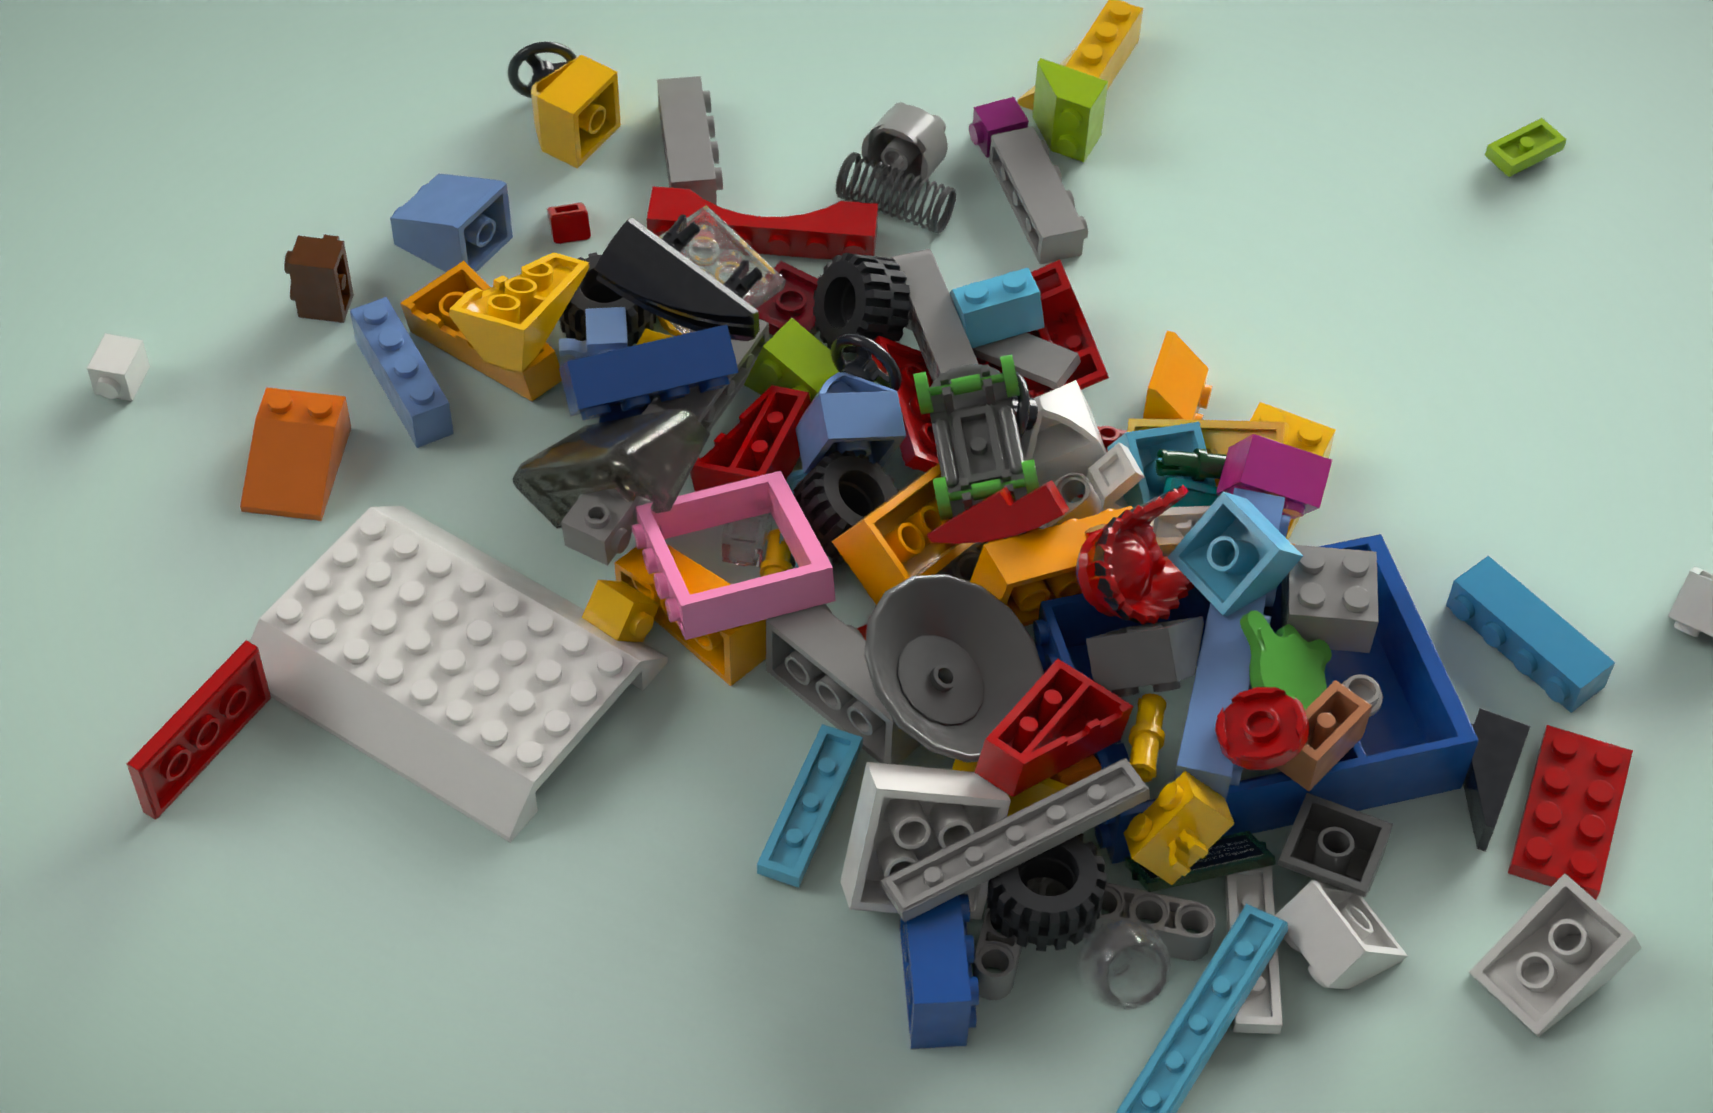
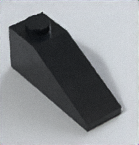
[1463,708,1530,852]

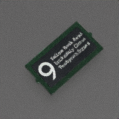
[1124,831,1276,892]

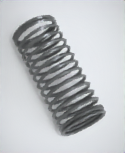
[835,152,956,233]

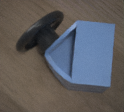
[795,334,906,473]

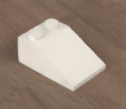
[1469,873,1641,1037]

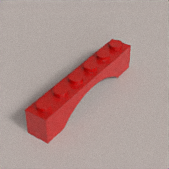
[647,186,878,260]

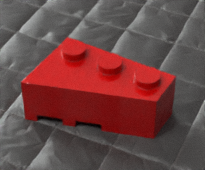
[688,385,811,492]
[975,658,1134,797]

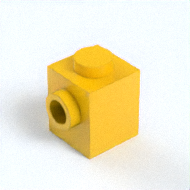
[582,579,660,642]

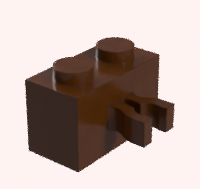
[284,234,354,323]

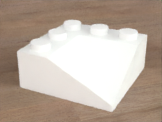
[840,762,1011,920]

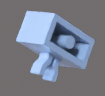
[559,307,628,366]

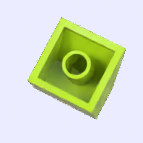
[1032,58,1108,163]

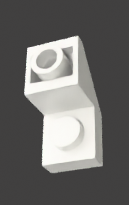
[1083,442,1145,513]

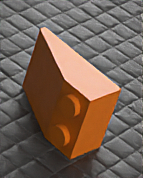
[240,387,351,521]

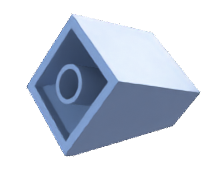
[390,173,513,272]

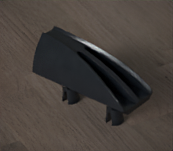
[594,214,763,341]

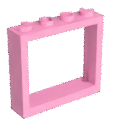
[631,471,836,640]

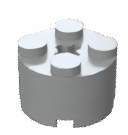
[861,102,948,192]

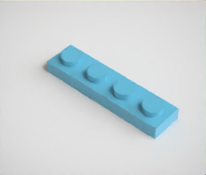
[757,724,863,888]

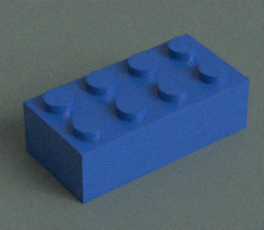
[559,324,739,421]

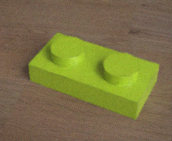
[1485,118,1567,177]

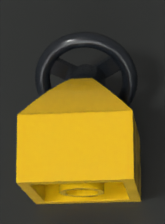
[507,41,621,169]

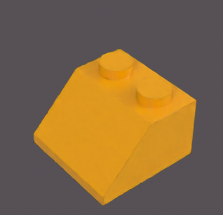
[1143,331,1213,420]

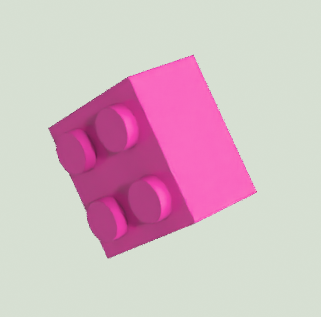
[1216,434,1332,522]

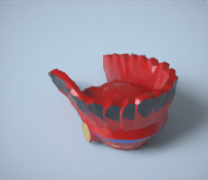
[1075,484,1195,625]

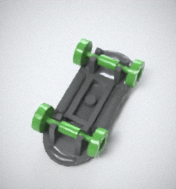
[913,354,1039,544]

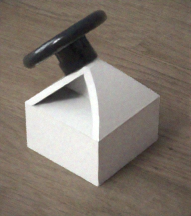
[1002,372,1107,487]

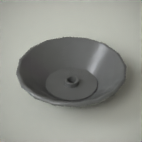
[864,574,1044,763]

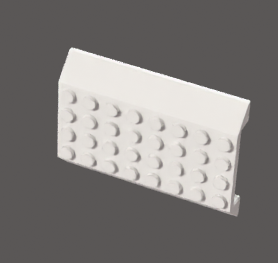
[250,506,668,843]

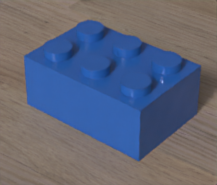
[899,894,979,1049]

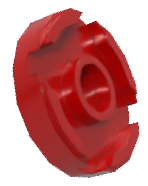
[1215,687,1309,770]

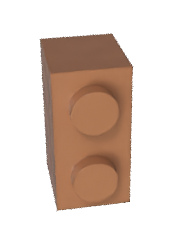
[1276,680,1372,791]

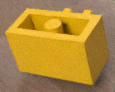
[1123,771,1235,885]

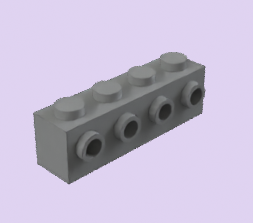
[561,403,697,566]

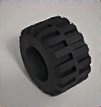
[559,252,656,347]
[813,253,911,354]
[793,451,900,566]
[987,833,1107,952]

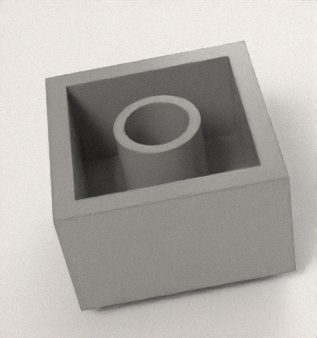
[1281,545,1379,653]

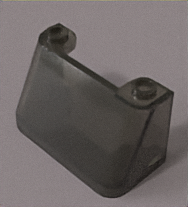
[512,408,710,529]

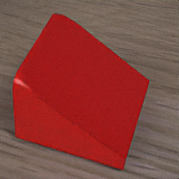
[547,202,591,244]

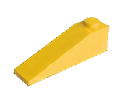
[449,252,589,373]

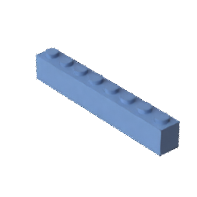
[1173,487,1290,800]

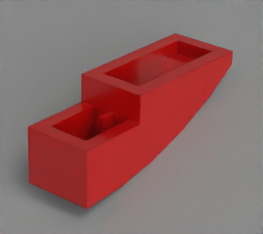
[927,480,1069,544]

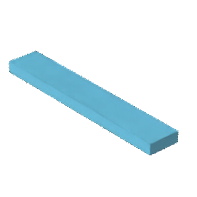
[1116,904,1288,1113]

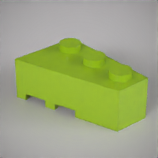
[744,318,839,402]

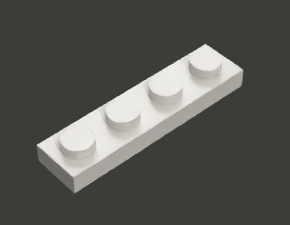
[1224,862,1283,1034]

